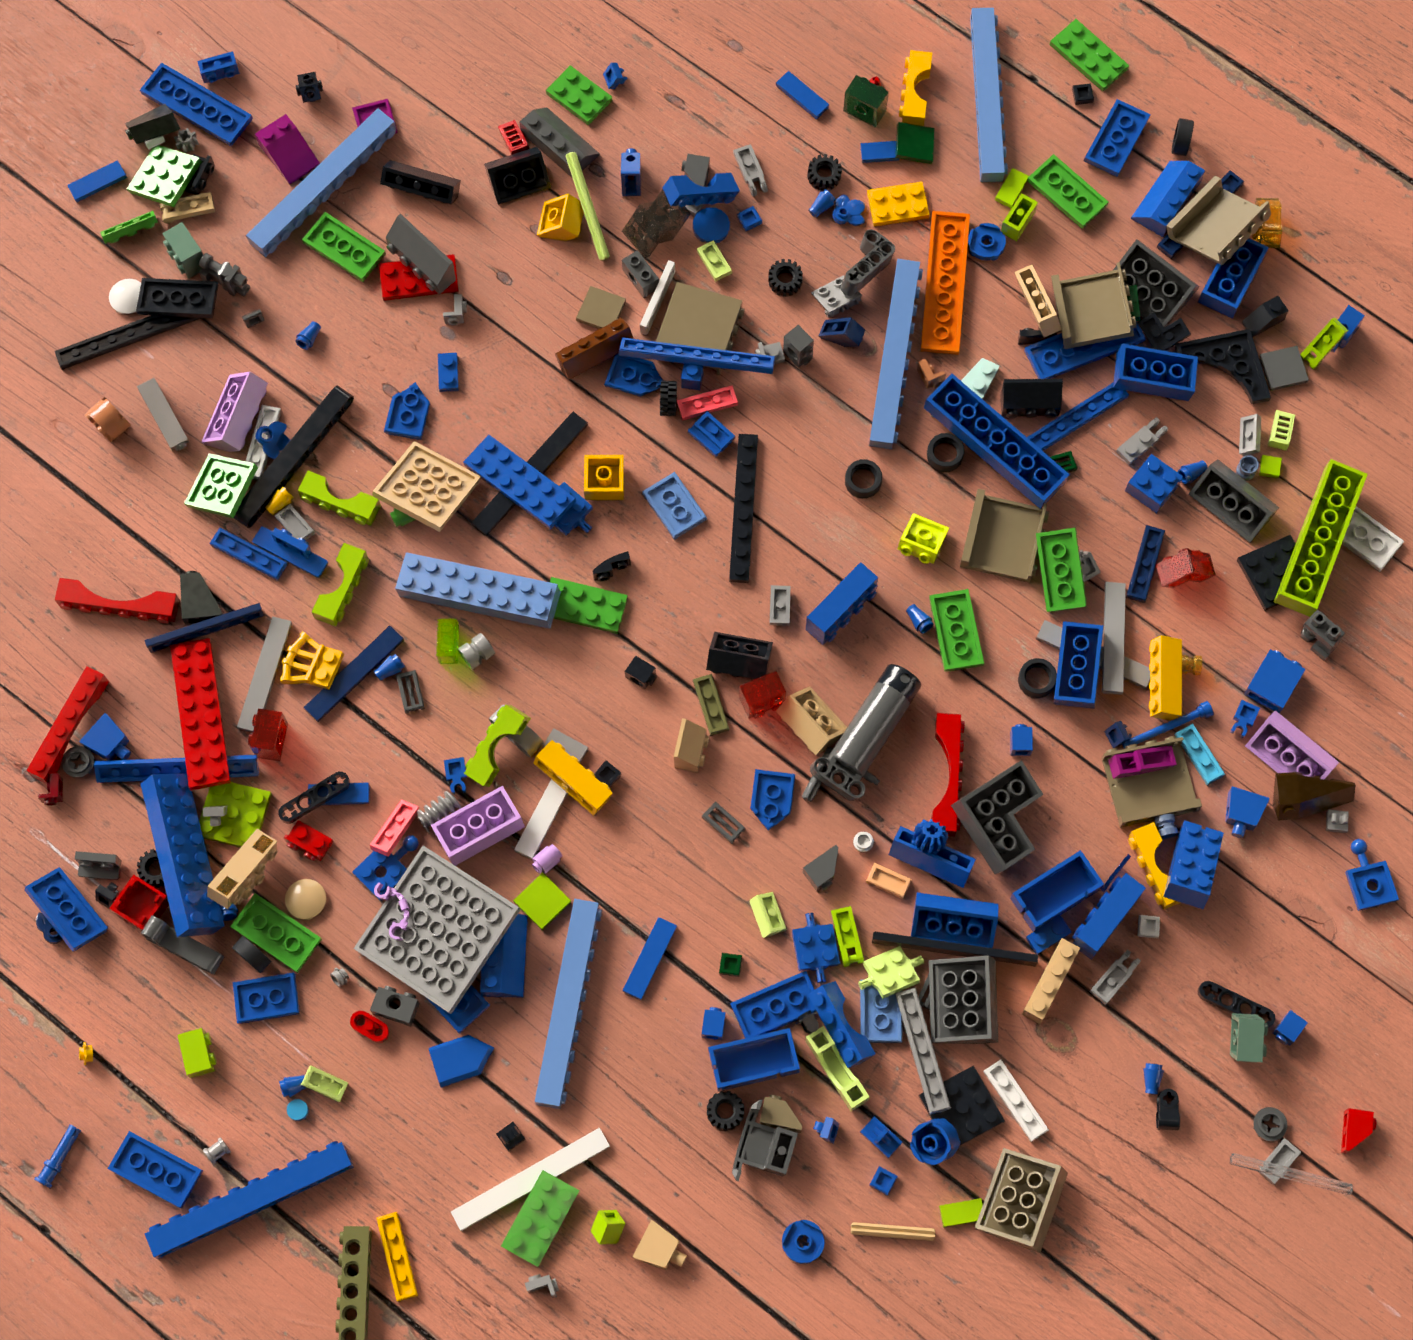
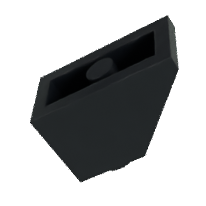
[1242,296,1289,337]

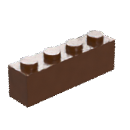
[555,318,634,380]

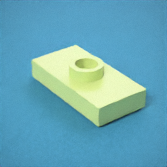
[301,1065,348,1102]

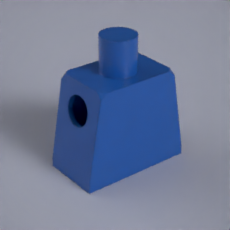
[621,148,641,196]
[1331,305,1365,352]
[79,713,131,761]
[1225,786,1270,838]

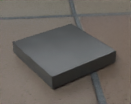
[1259,346,1309,391]

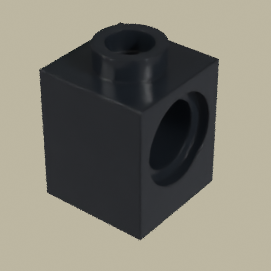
[625,655,657,689]

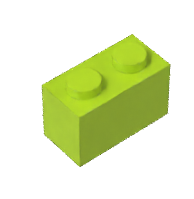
[1001,193,1038,242]
[177,1028,217,1078]

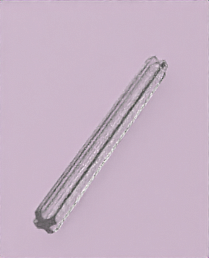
[1229,1153,1353,1195]

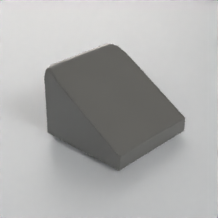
[242,309,264,328]

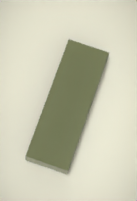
[693,674,729,736]

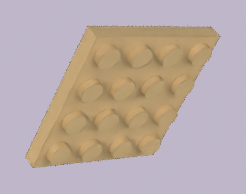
[372,441,481,532]

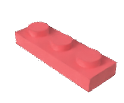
[677,385,738,421]
[370,799,419,857]

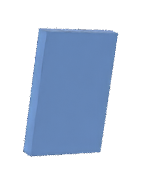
[642,472,707,540]
[860,980,902,1043]

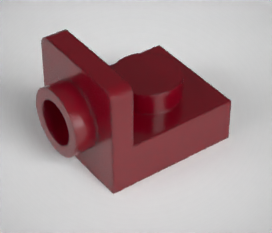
[38,773,63,806]

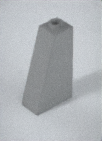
[137,378,189,451]

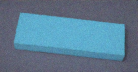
[1175,724,1225,785]

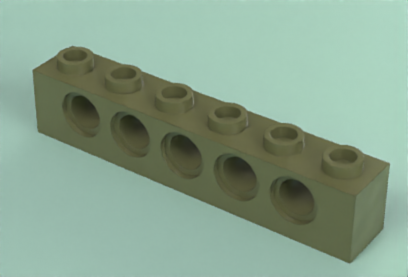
[335,1226,372,1340]

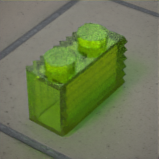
[436,619,459,664]

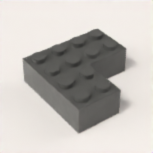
[951,760,1044,874]

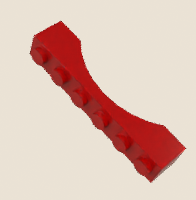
[55,578,180,623]
[26,666,109,784]
[931,713,965,837]

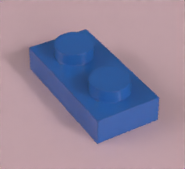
[438,352,459,392]
[1026,915,1072,955]

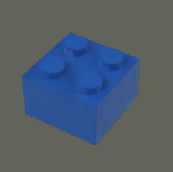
[1125,454,1183,514]

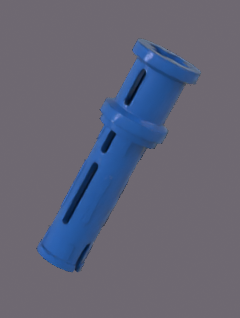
[34,1124,81,1189]

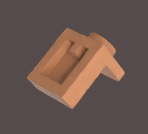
[917,359,946,389]

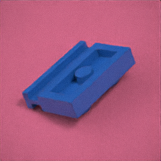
[688,411,735,458]

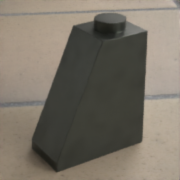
[125,104,180,144]
[180,571,223,625]

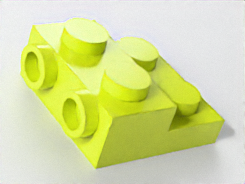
[897,513,949,564]

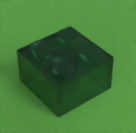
[843,75,889,128]

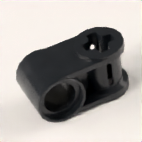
[1156,1089,1180,1130]

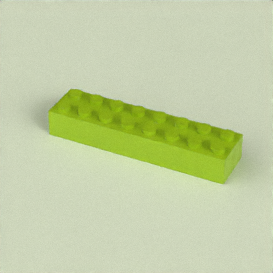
[1274,459,1368,617]

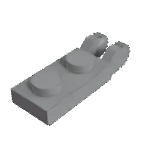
[733,144,768,196]
[1116,417,1168,465]
[1089,949,1141,1005]

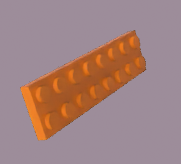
[920,211,970,355]

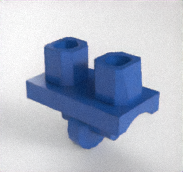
[860,1116,902,1158]

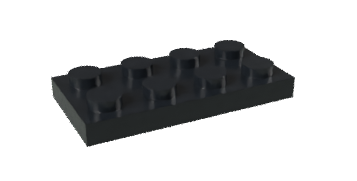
[136,278,219,318]

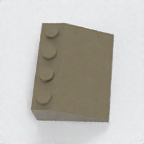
[975,1148,1068,1253]

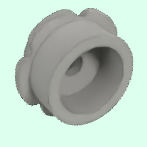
[330,968,349,987]

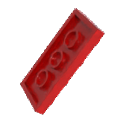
[379,254,459,301]

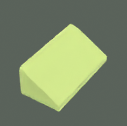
[750,892,787,938]

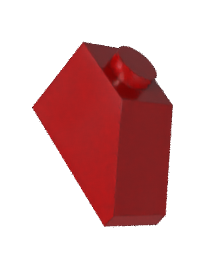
[1341,1108,1377,1154]

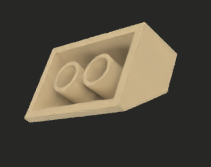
[776,687,847,755]

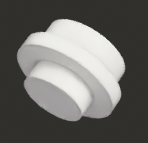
[853,832,874,852]

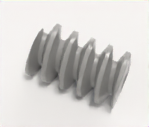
[417,791,462,833]

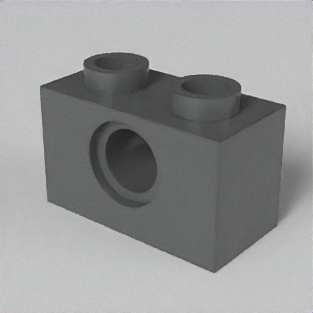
[622,250,659,298]
[783,324,814,368]
[370,986,420,1027]

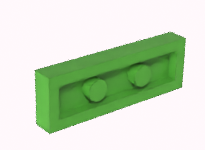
[100,211,158,244]

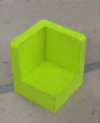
[591,1210,626,1245]

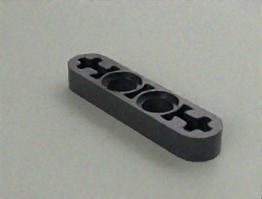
[278,771,350,824]
[1197,981,1275,1028]

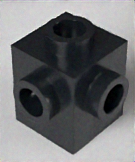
[295,72,323,103]

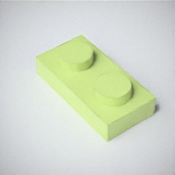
[697,240,732,282]

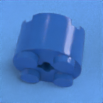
[910,1118,960,1165]

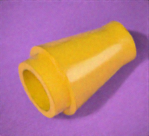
[265,487,294,515]

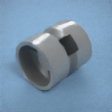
[458,633,495,670]

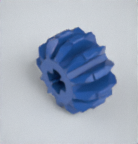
[912,819,948,854]

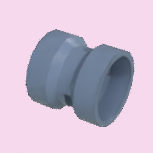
[1236,455,1259,481]
[1154,814,1179,839]

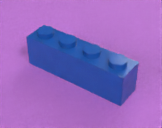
[888,826,976,888]

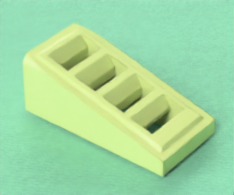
[1268,410,1295,451]

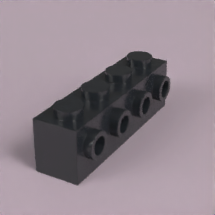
[380,160,461,204]

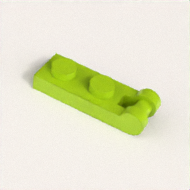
[1300,317,1349,370]
[831,906,864,967]

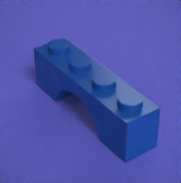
[662,173,740,207]
[808,981,875,1068]

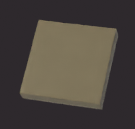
[576,286,626,329]

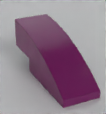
[1108,746,1177,779]

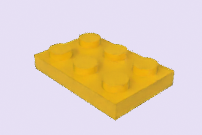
[867,182,929,227]

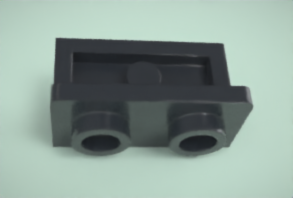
[184,154,215,195]

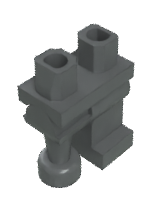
[199,253,250,297]
[1301,609,1345,661]

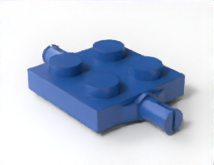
[554,482,593,536]
[791,913,840,983]

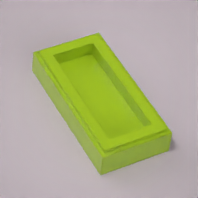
[995,168,1029,209]
[939,1198,985,1228]

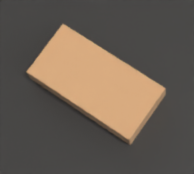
[866,863,912,899]

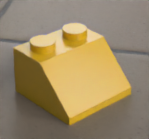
[537,193,584,241]

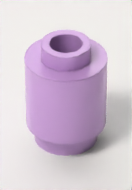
[532,844,562,874]

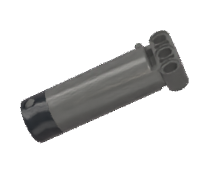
[810,664,922,801]

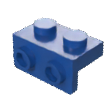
[197,51,240,83]

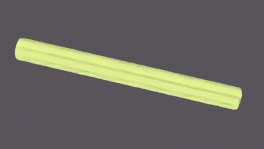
[566,152,610,260]

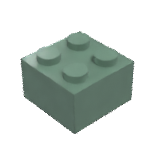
[162,222,203,279]
[1230,1013,1268,1062]

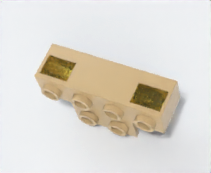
[207,829,278,909]

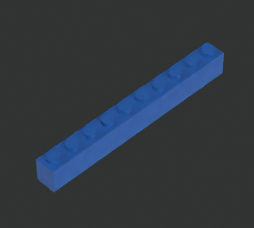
[145,1141,354,1259]

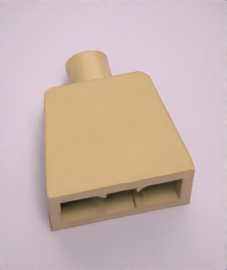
[633,1220,687,1270]

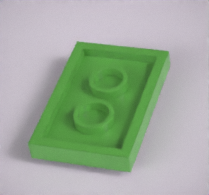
[546,65,612,125]

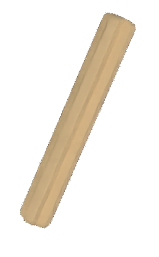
[851,1222,935,1241]

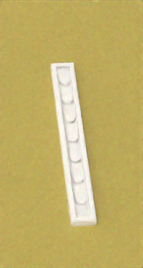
[451,1128,610,1231]

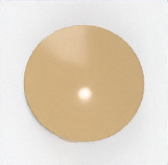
[285,879,327,920]

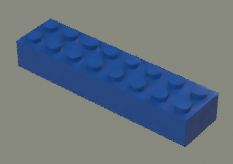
[924,373,1070,509]
[141,773,225,937]

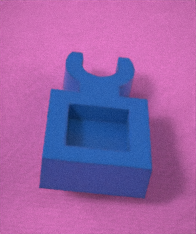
[1231,700,1260,738]
[444,757,467,794]

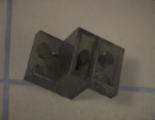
[622,189,691,258]

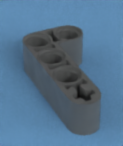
[841,229,895,296]
[141,915,225,975]

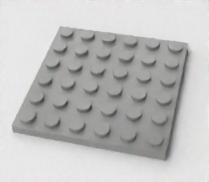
[353,846,521,1014]

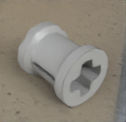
[203,1137,231,1165]

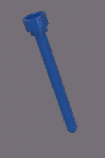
[1122,701,1214,749]

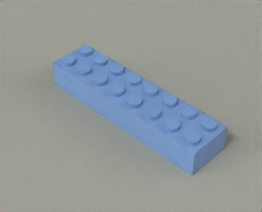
[395,552,561,629]

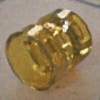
[1182,655,1202,675]

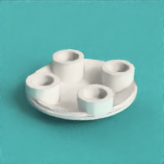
[109,279,141,314]

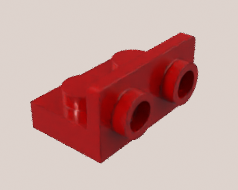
[284,820,333,862]

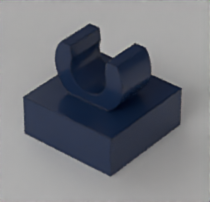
[1104,721,1132,748]

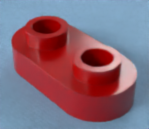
[350,1011,389,1043]

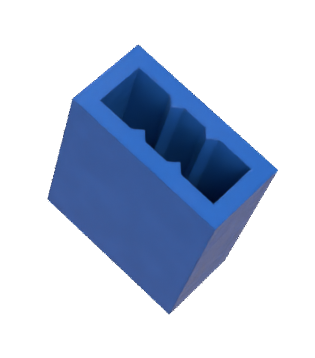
[1244,649,1305,714]

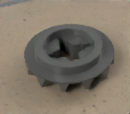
[62,746,95,778]
[1253,1107,1287,1141]

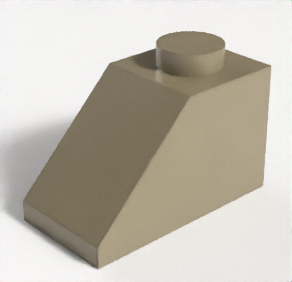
[760,1095,802,1133]

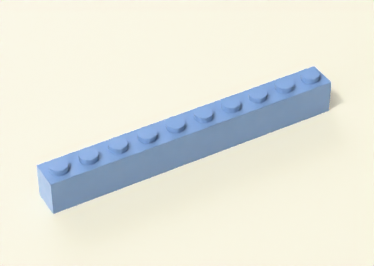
[970,8,1008,182]
[246,108,396,257]
[869,259,923,449]
[535,899,602,1109]

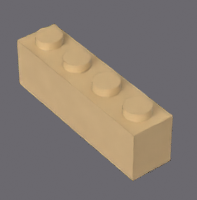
[1015,265,1062,337]
[1022,938,1080,1024]

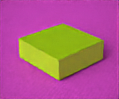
[1259,455,1282,478]

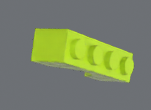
[298,470,381,526]
[312,543,369,627]
[464,704,531,787]

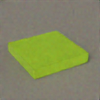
[513,872,571,930]

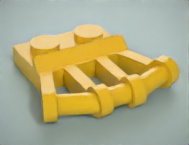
[280,631,344,690]

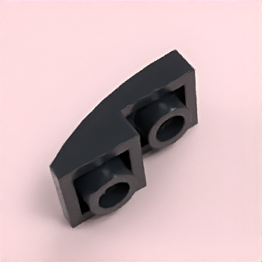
[1018,326,1057,345]
[593,551,631,581]

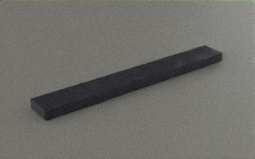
[54,315,201,370]
[471,411,588,537]
[872,931,1038,967]

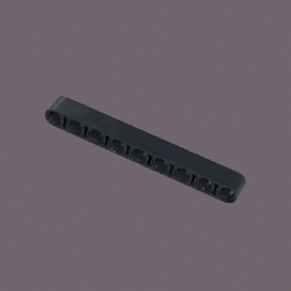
[234,385,354,528]

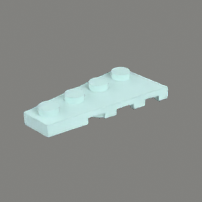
[931,358,999,417]

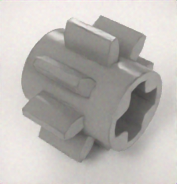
[174,128,199,153]

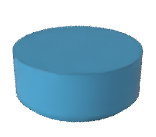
[287,1099,309,1121]

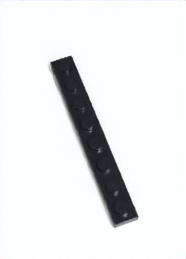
[729,434,758,583]

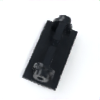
[795,1010,819,1034]

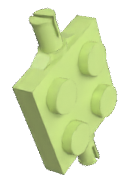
[858,946,924,999]

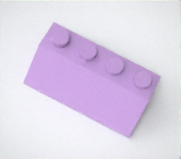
[201,372,268,452]
[1245,710,1339,779]
[431,786,525,866]

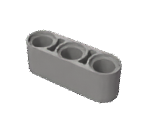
[489,705,544,757]

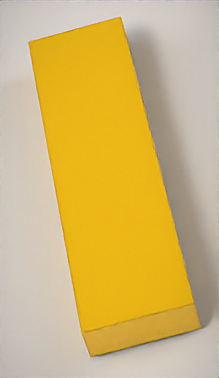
[376,1212,418,1302]

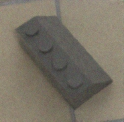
[519,107,600,177]
[386,214,456,295]
[1189,459,1280,542]

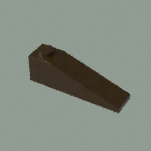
[1273,772,1356,821]

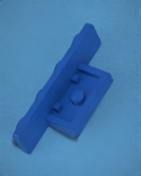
[252,526,328,578]

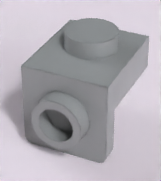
[443,294,467,325]
[525,1274,559,1298]

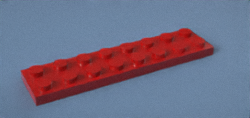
[170,638,231,791]

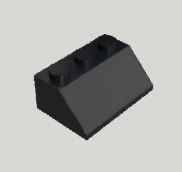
[484,147,551,205]
[1000,379,1063,418]
[706,632,773,681]

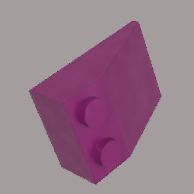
[255,114,320,185]

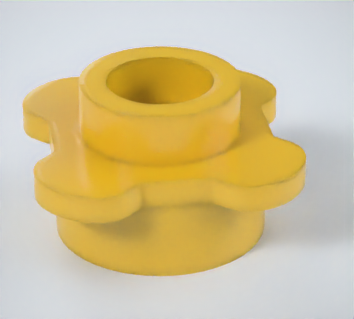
[79,1042,93,1065]

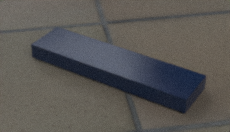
[1126,525,1165,603]

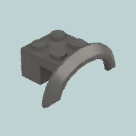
[732,1099,798,1182]

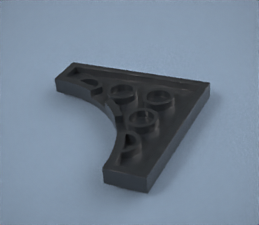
[1175,329,1271,404]

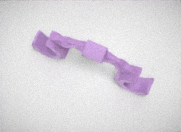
[374,883,410,941]

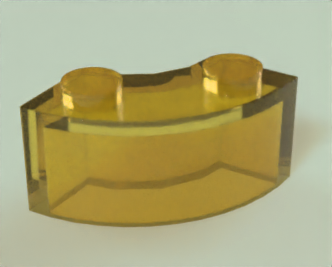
[1252,198,1282,248]

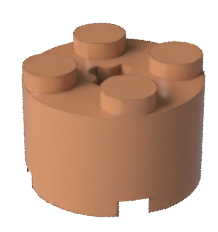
[85,396,131,443]

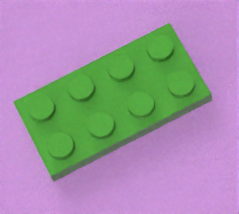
[1049,19,1129,92]
[1027,154,1109,229]
[302,212,386,282]
[1036,528,1087,612]
[550,577,628,634]
[929,589,984,672]
[230,893,322,973]
[501,1170,580,1267]

